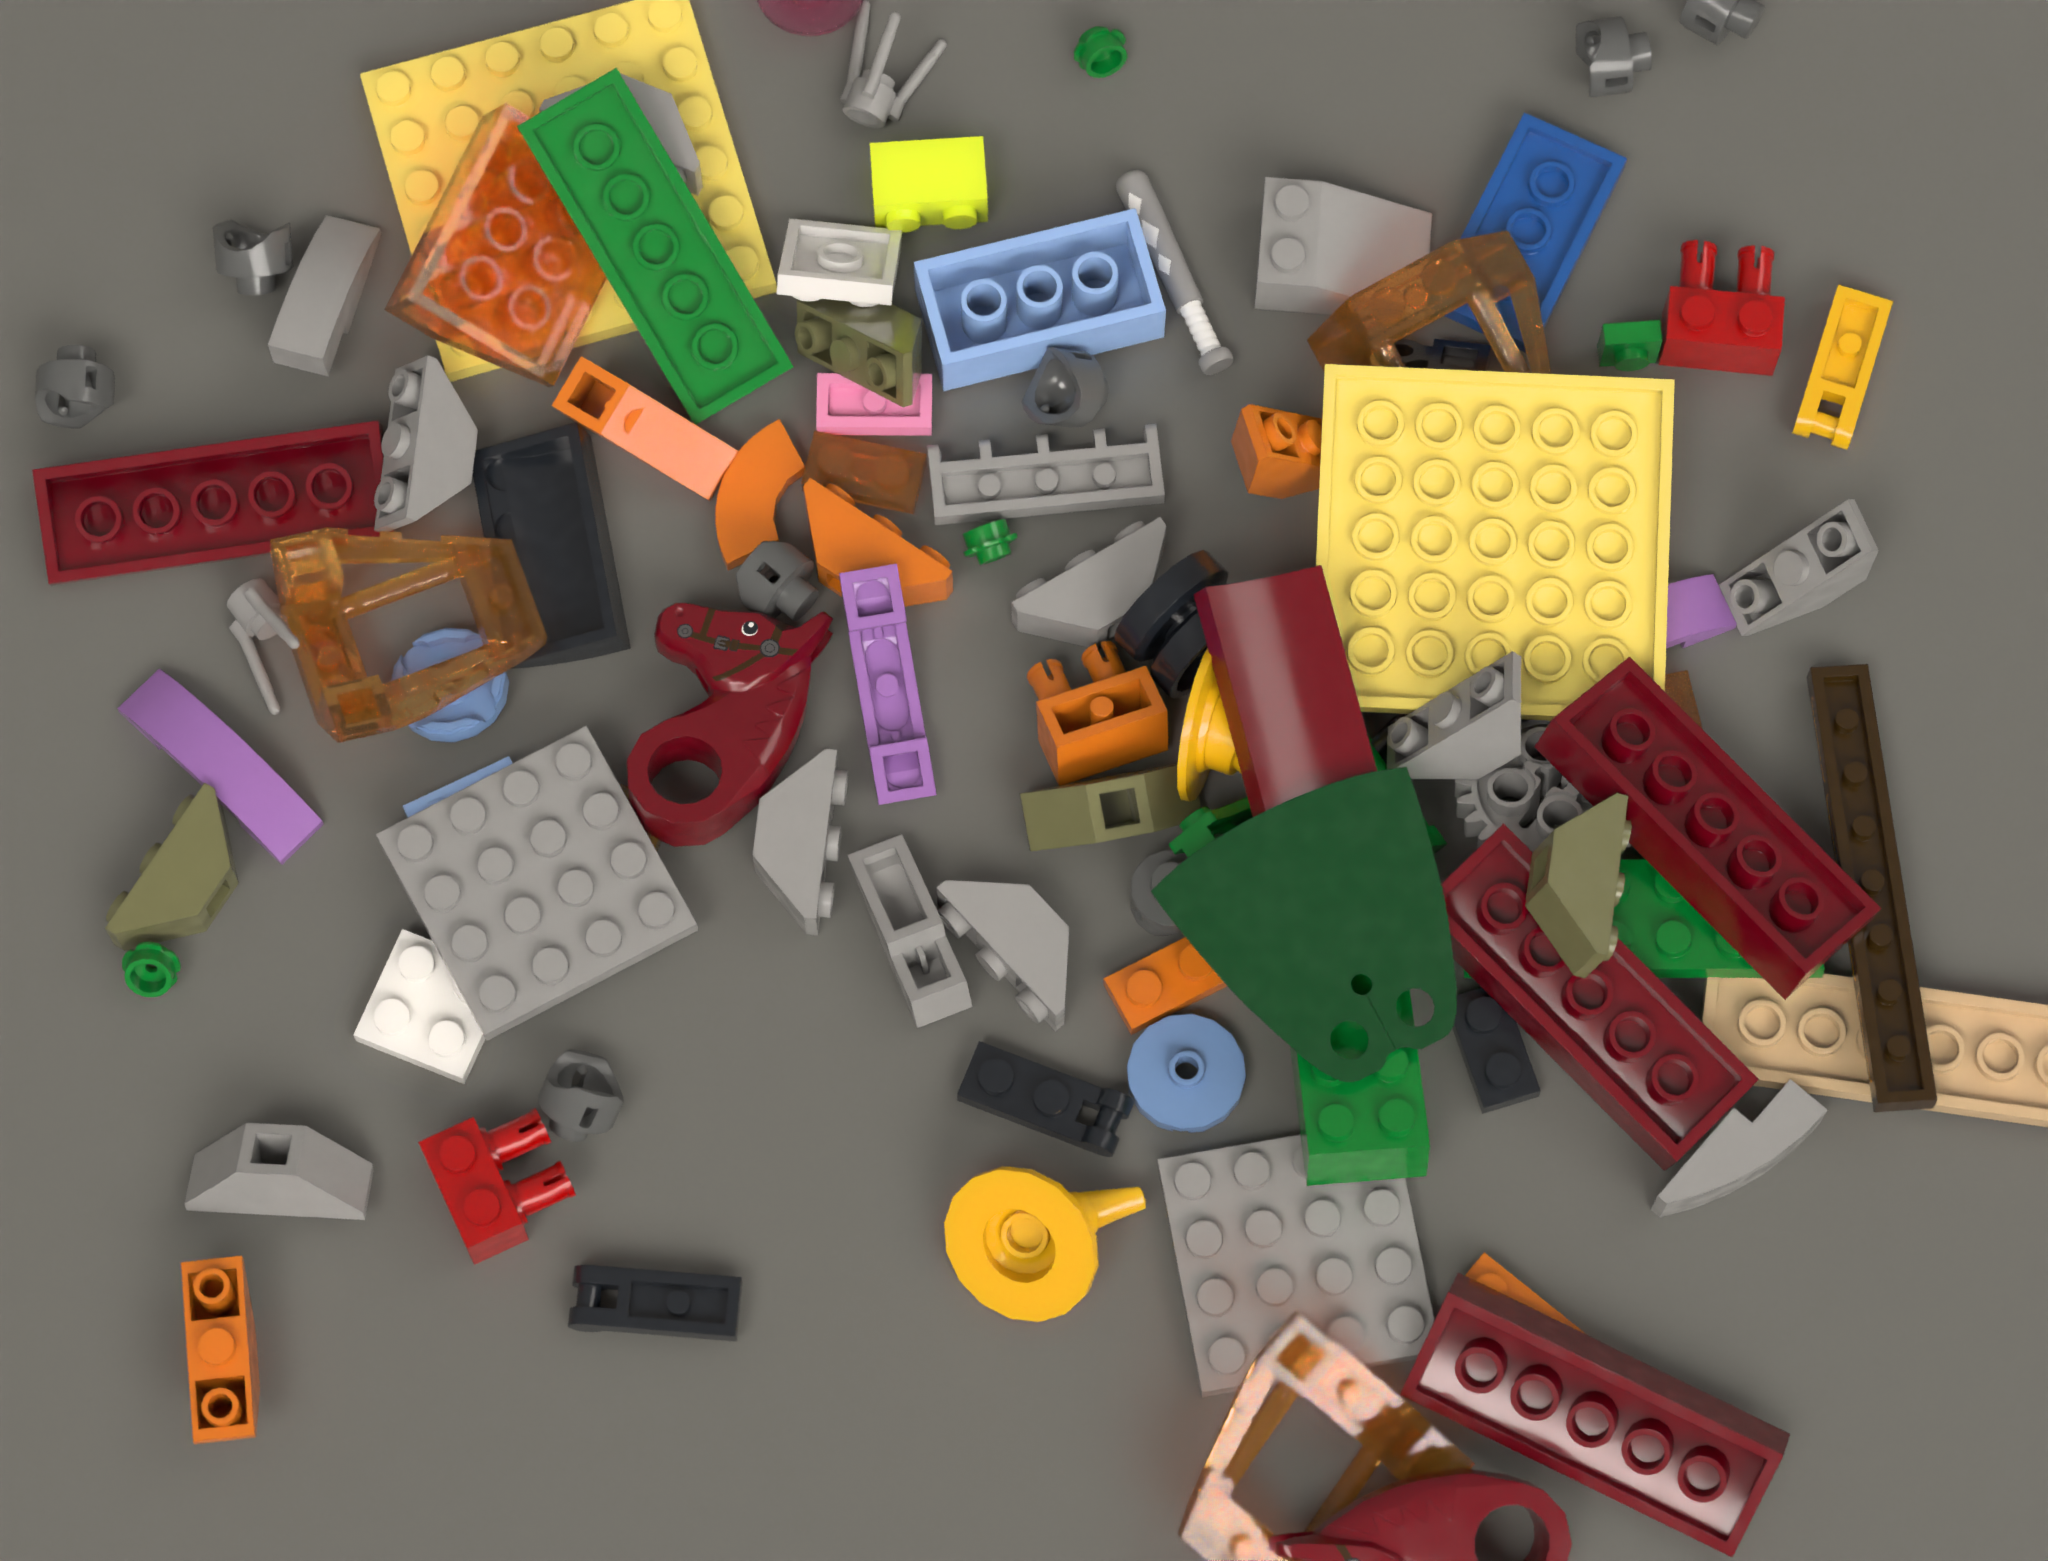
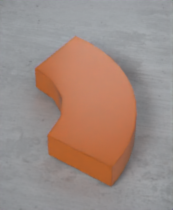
[715,419,806,571]

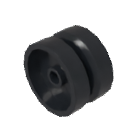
[1114,550,1229,699]

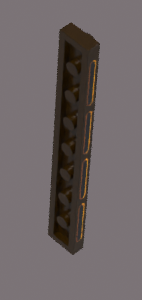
[1807,664,1938,1112]

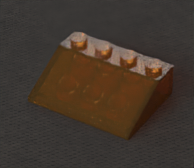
[385,103,607,387]

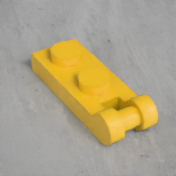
[1792,285,1893,450]

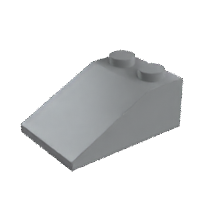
[1254,177,1432,322]

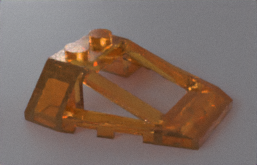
[1307,230,1552,374]
[270,528,547,743]
[1178,1311,1475,1561]

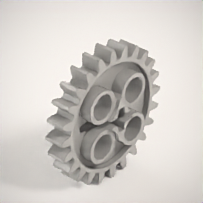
[1455,720,1631,852]

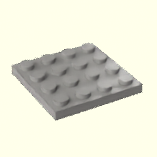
[376,726,698,1041]
[1157,1135,1435,1397]

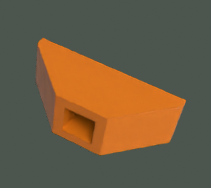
[1231,404,1322,499]
[803,478,953,607]
[181,1255,260,1444]

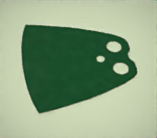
[1151,767,1457,1082]

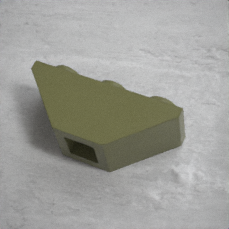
[795,299,922,407]
[1019,763,1201,851]
[105,783,239,951]
[1525,793,1632,978]

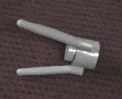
[840,0,947,128]
[227,578,364,715]

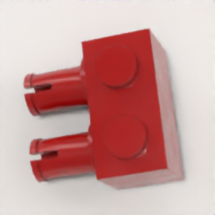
[1659,240,1785,376]
[418,1107,576,1265]

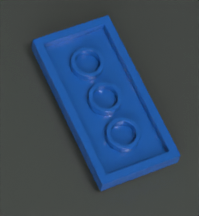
[1428,113,1627,355]

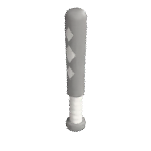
[1116,170,1233,375]

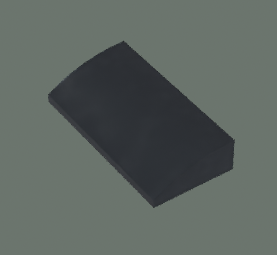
[473,422,631,669]

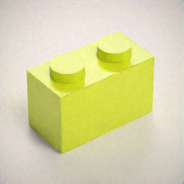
[870,136,988,233]

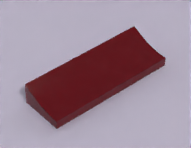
[32,420,396,586]
[1193,565,1377,817]
[1534,657,1882,1000]
[1441,823,1759,1171]
[1400,1273,1790,1558]

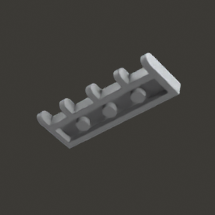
[927,423,1165,525]

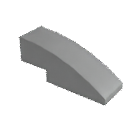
[268,215,382,376]
[847,834,973,1028]
[1651,1079,1828,1217]

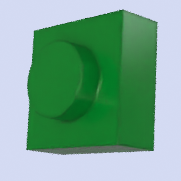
[1597,320,1662,371]

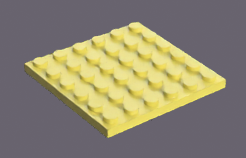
[360,0,777,382]
[1316,364,1675,721]

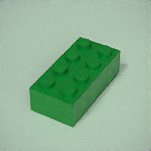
[1290,974,1430,1186]

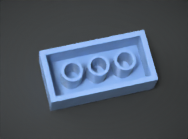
[914,208,1166,391]

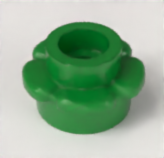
[1073,26,1127,78]
[962,519,1018,565]
[122,941,181,997]

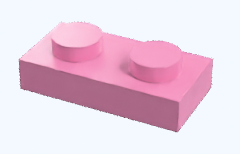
[816,373,932,436]

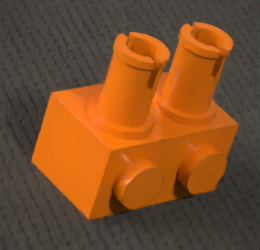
[1026,641,1168,785]

